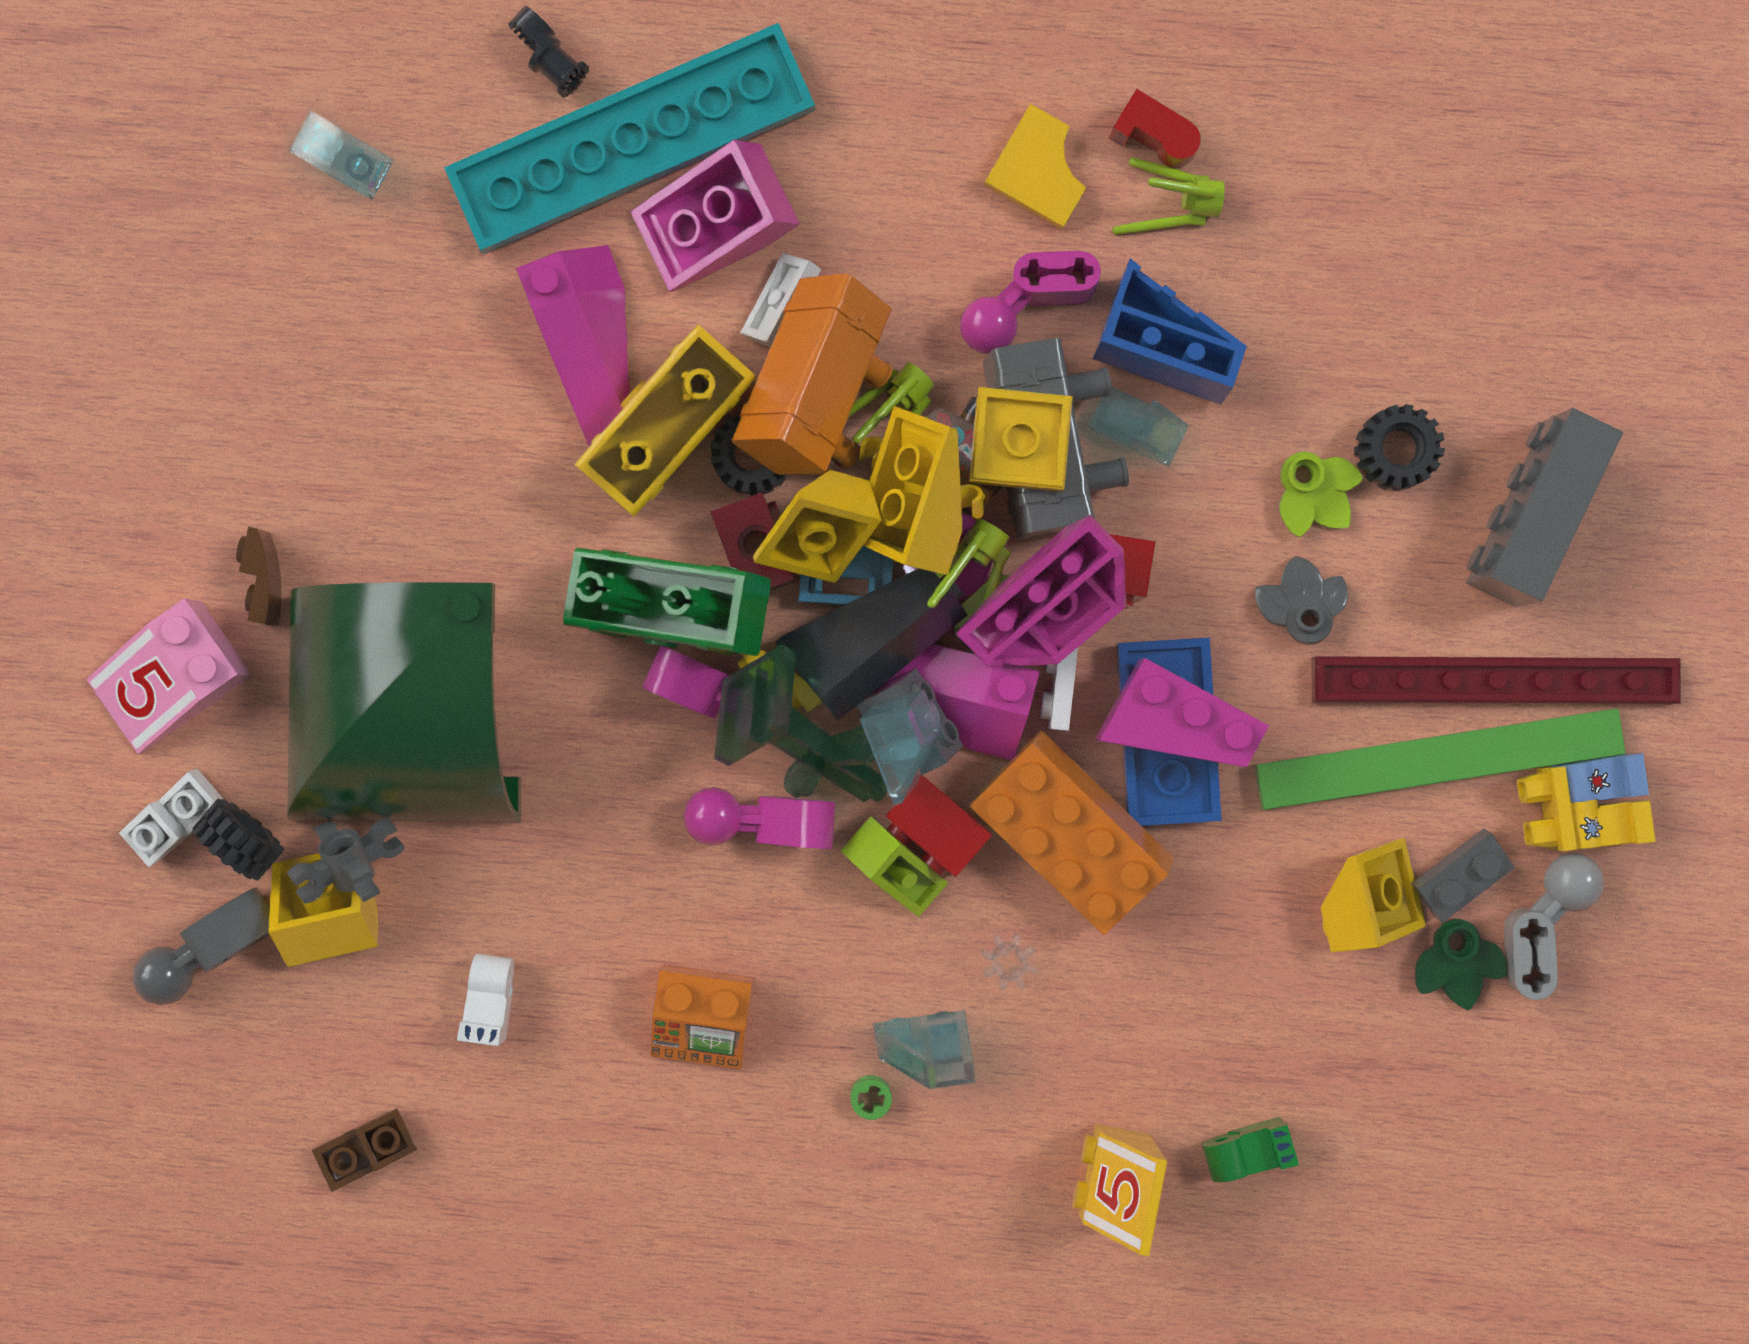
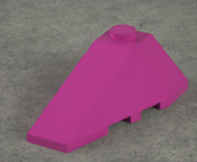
[516,245,630,447]
[885,644,1040,760]

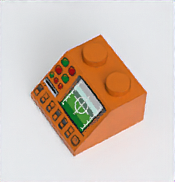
[650,964,755,1069]

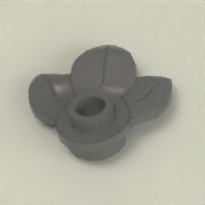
[1255,556,1348,645]

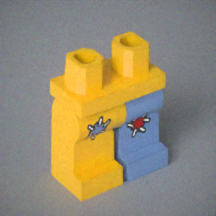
[1516,753,1656,851]

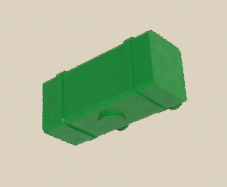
[563,547,771,656]

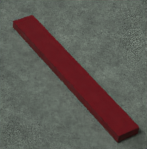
[1312,656,1681,704]

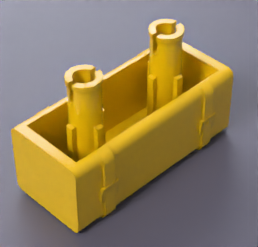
[574,324,757,517]

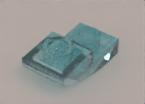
[289,110,394,200]

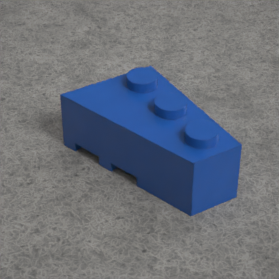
[1092,258,1247,405]

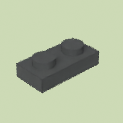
[1411,828,1515,923]

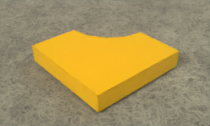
[984,103,1086,230]

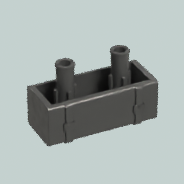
[983,338,1129,541]

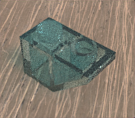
[873,1010,975,1089]

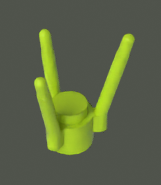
[1112,157,1225,235]
[848,362,934,444]
[927,519,1012,608]

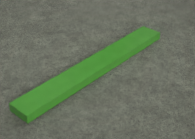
[1254,708,1626,810]

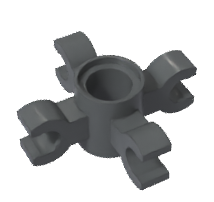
[287,818,405,904]

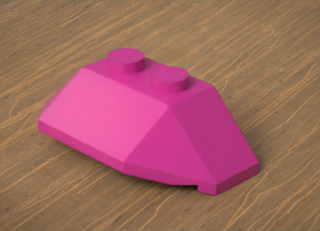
[956,515,1126,667]

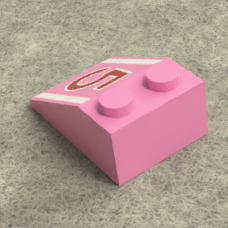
[86,598,253,754]

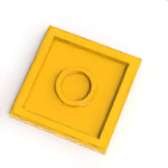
[969,387,1073,492]

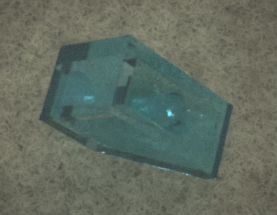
[860,690,941,805]

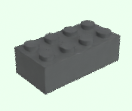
[1466,407,1624,607]

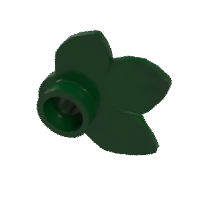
[1414,918,1507,1010]

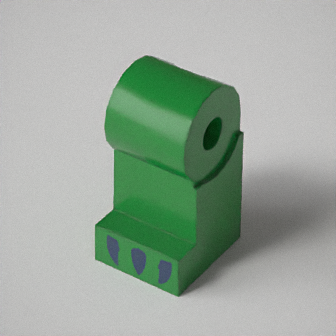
[1202,1117,1299,1183]

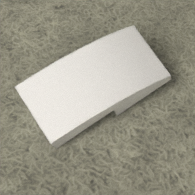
[119,769,223,867]

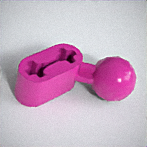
[960,251,1101,354]
[642,646,793,745]
[683,787,835,849]

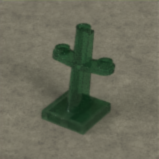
[714,644,890,802]

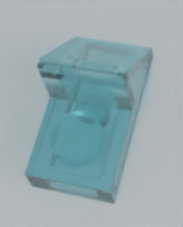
[1087,386,1189,467]

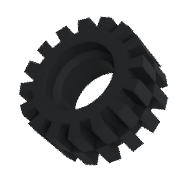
[1354,404,1445,491]
[710,411,787,496]
[192,798,284,881]

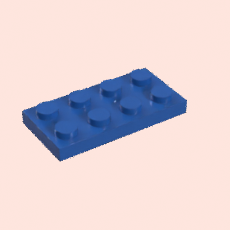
[1116,637,1222,826]

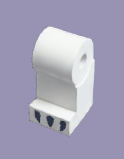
[457,953,514,1046]

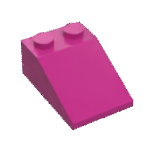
[630,139,800,292]

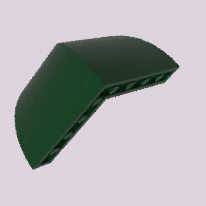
[287,582,521,822]

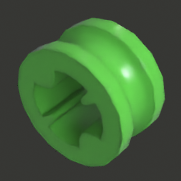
[850,1075,892,1120]

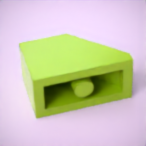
[841,816,948,917]

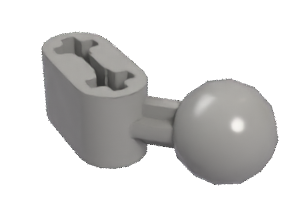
[1504,853,1604,1000]

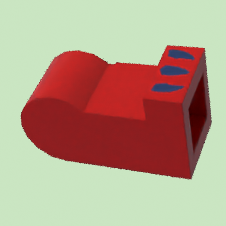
[1109,89,1201,168]

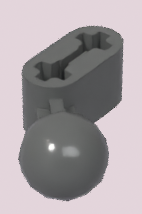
[132,887,270,1005]

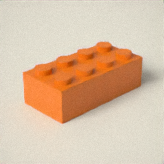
[970,730,1174,936]

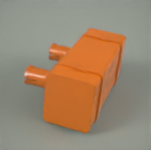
[732,273,893,474]

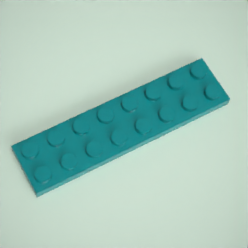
[444,22,816,254]

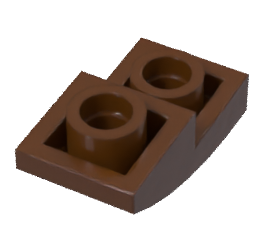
[236,527,282,626]
[312,1108,417,1192]

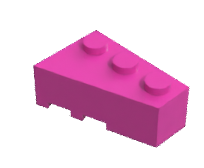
[1095,658,1269,767]

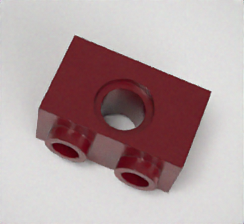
[710,493,796,591]

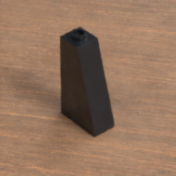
[775,568,968,720]

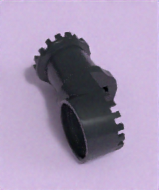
[508,5,589,98]

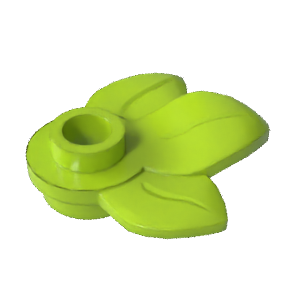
[1279,452,1363,537]

